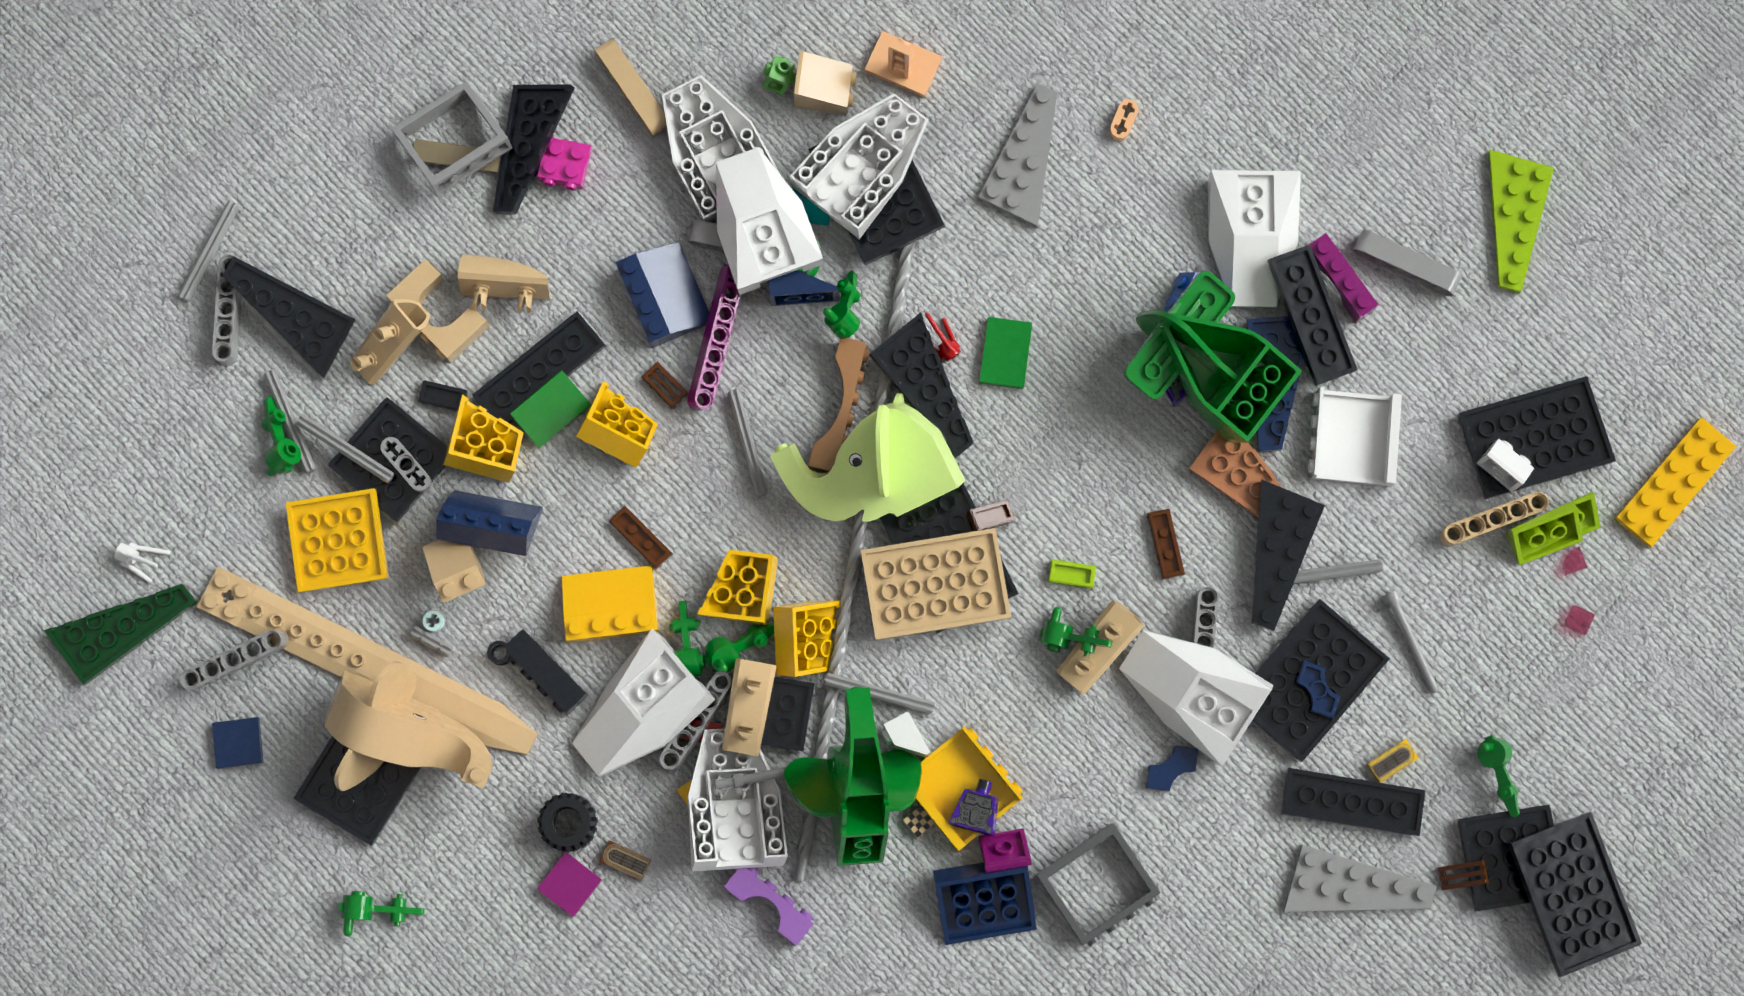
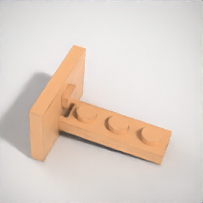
[864,31,943,98]

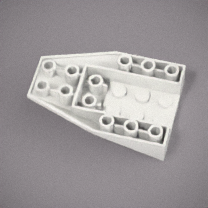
[662,75,781,223]
[790,94,928,239]
[716,147,824,295]
[1208,170,1301,308]
[572,629,715,777]
[1119,630,1273,766]
[688,729,788,871]

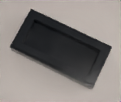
[418,380,468,412]

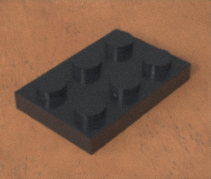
[761,677,815,752]

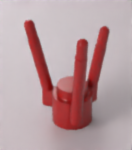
[925,312,961,362]

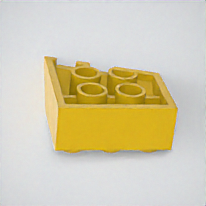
[576,380,658,468]
[443,395,524,483]
[697,549,778,625]
[773,600,841,677]

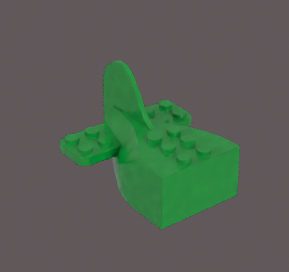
[1123,271,1302,443]

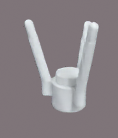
[114,543,170,583]

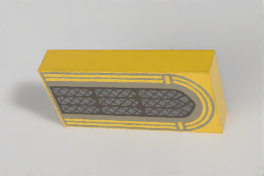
[1367,739,1419,783]

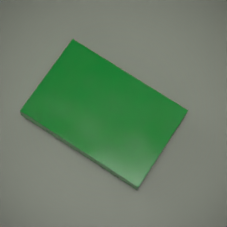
[979,317,1032,389]
[510,370,591,448]

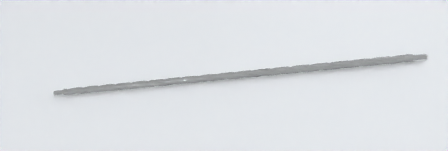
[795,174,925,882]

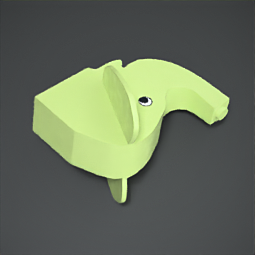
[770,393,965,522]

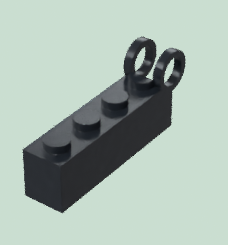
[487,629,589,714]

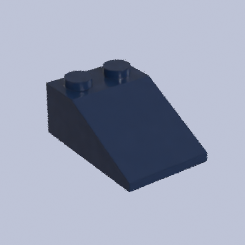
[768,270,838,306]

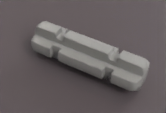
[410,627,453,657]

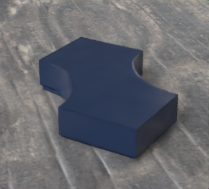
[1295,660,1340,719]
[1146,745,1198,792]

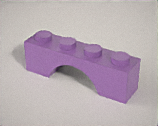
[724,868,814,946]

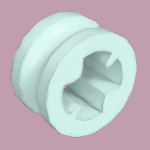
[423,611,445,632]

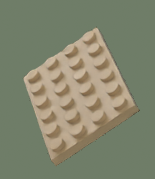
[861,528,1011,641]

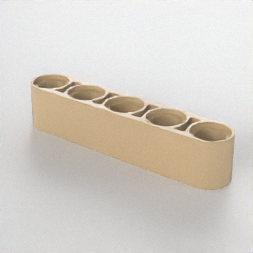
[594,38,667,137]
[1439,492,1549,547]

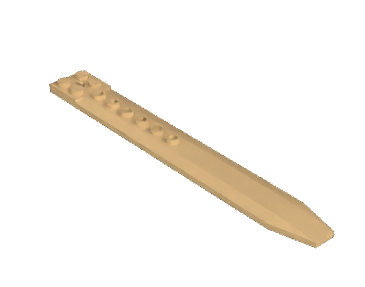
[197,567,538,755]

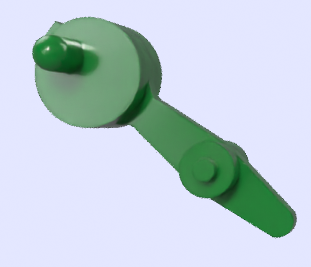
[823,270,861,339]
[261,397,301,477]
[669,600,706,677]
[1040,607,1113,657]
[704,622,774,672]
[1477,735,1520,817]
[339,891,425,937]

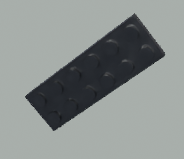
[1267,244,1358,386]
[472,311,606,424]
[1281,768,1426,836]

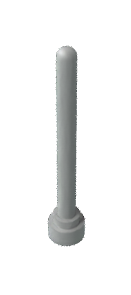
[1381,589,1439,693]

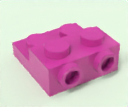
[538,138,592,191]

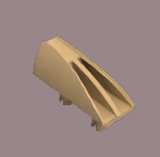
[458,254,551,313]
[350,299,430,385]
[1056,600,1145,694]
[722,658,776,756]

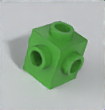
[762,55,796,95]

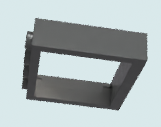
[1035,823,1160,946]

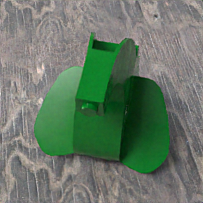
[784,686,922,866]

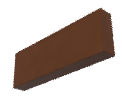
[609,506,673,570]
[1147,508,1185,580]

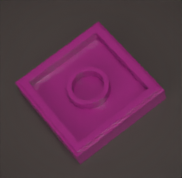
[978,828,1032,872]
[537,852,602,917]

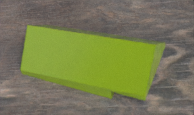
[1505,492,1601,566]

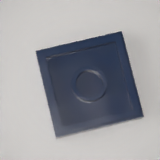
[212,717,264,769]

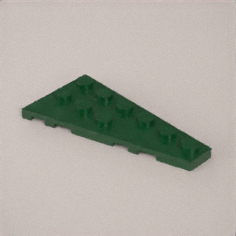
[44,584,198,685]

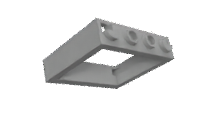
[391,81,512,196]

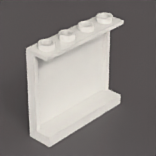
[1307,387,1402,487]

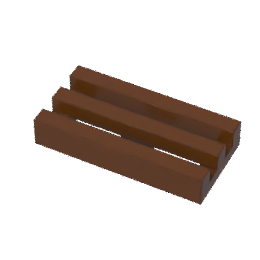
[641,361,689,410]
[1437,860,1489,890]

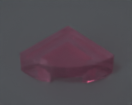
[1563,546,1588,576]

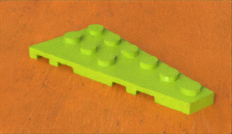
[1488,150,1554,294]

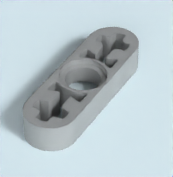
[381,437,432,493]

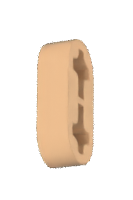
[1110,99,1138,141]

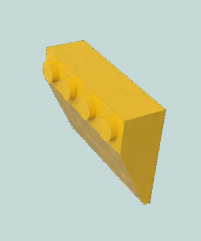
[562,565,660,644]

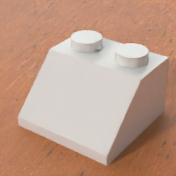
[1477,439,1534,492]
[882,712,930,757]

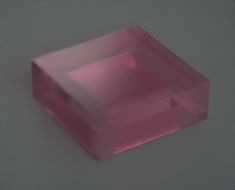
[1564,605,1595,636]

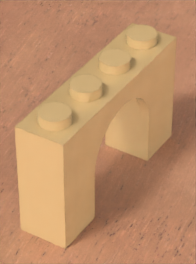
[386,259,490,362]

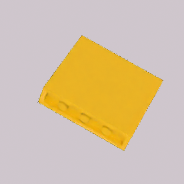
[915,726,1023,851]

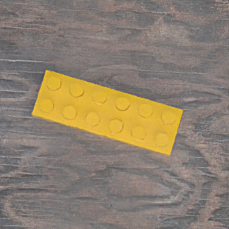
[1614,417,1737,548]

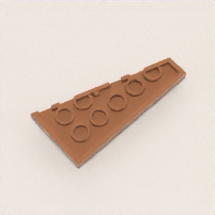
[1189,431,1281,519]

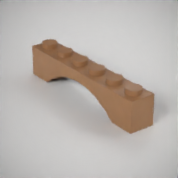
[808,338,870,473]

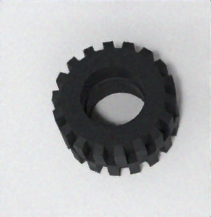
[537,793,598,852]

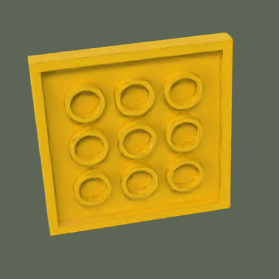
[286,488,389,593]

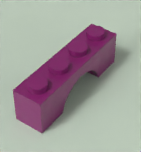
[1310,233,1379,323]

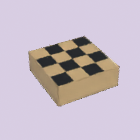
[903,805,935,838]

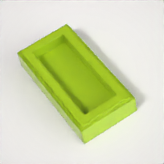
[1048,559,1096,589]

